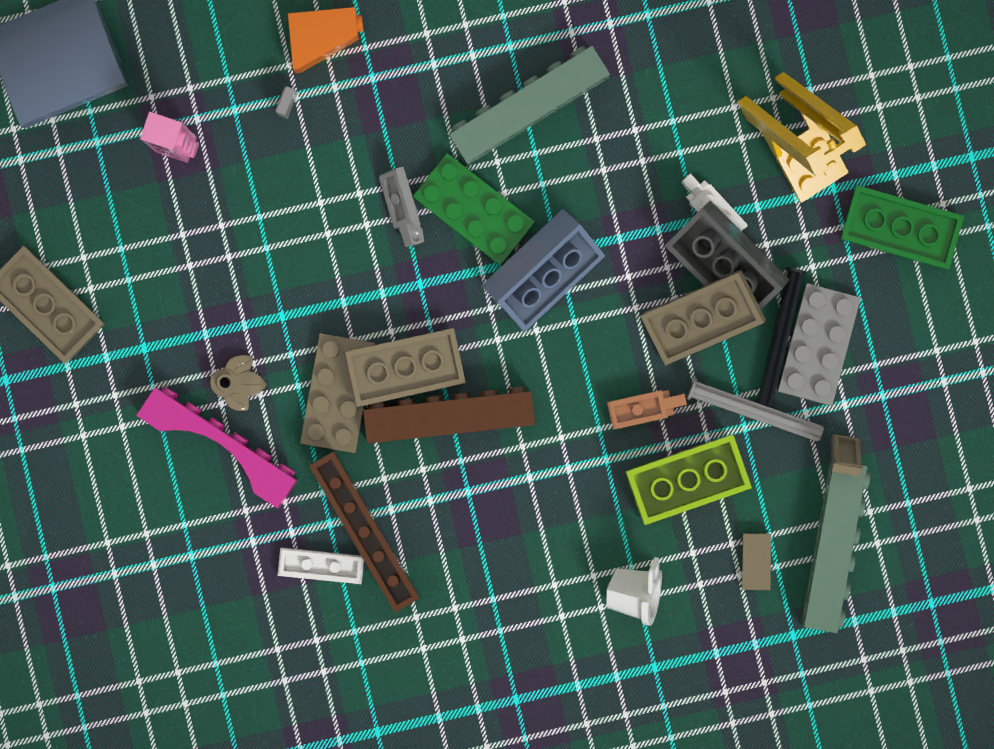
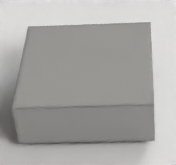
[275,86,298,119]

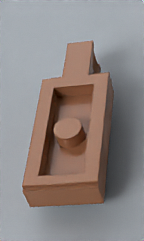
[607,390,687,430]

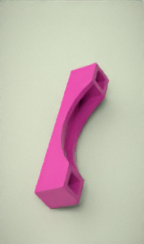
[136,386,298,509]

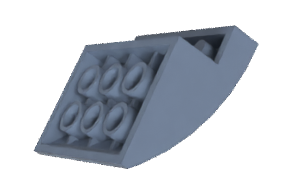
[0,0,128,129]

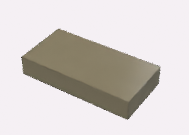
[830,434,862,477]
[741,533,771,590]

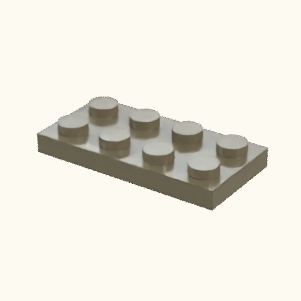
[0,246,105,364]
[640,270,766,365]
[344,328,466,407]
[300,333,375,453]

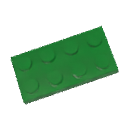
[413,153,535,266]
[840,185,964,270]

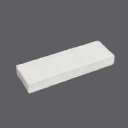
[278,547,364,584]

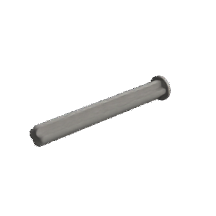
[687,378,824,441]

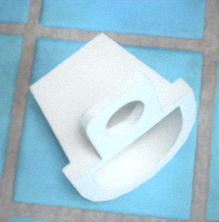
[606,557,662,626]

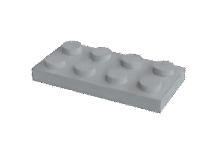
[777,283,861,406]

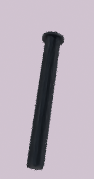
[758,267,807,406]

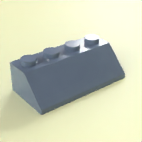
[481,209,605,332]

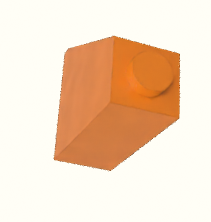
[288,7,364,73]

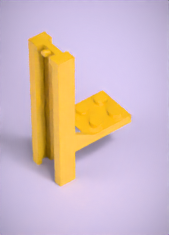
[737,72,866,203]

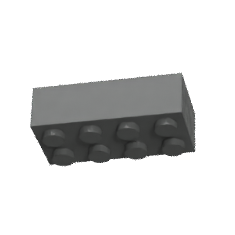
[665,200,790,309]

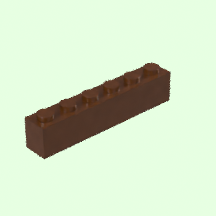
[363,387,535,443]
[309,451,420,613]

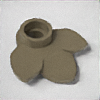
[210,355,266,411]

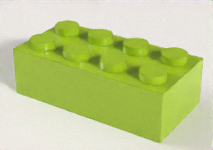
[625,435,752,525]

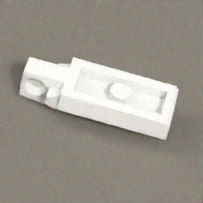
[681,174,748,231]

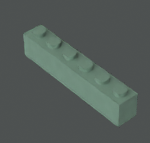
[449,46,610,166]
[801,460,870,633]

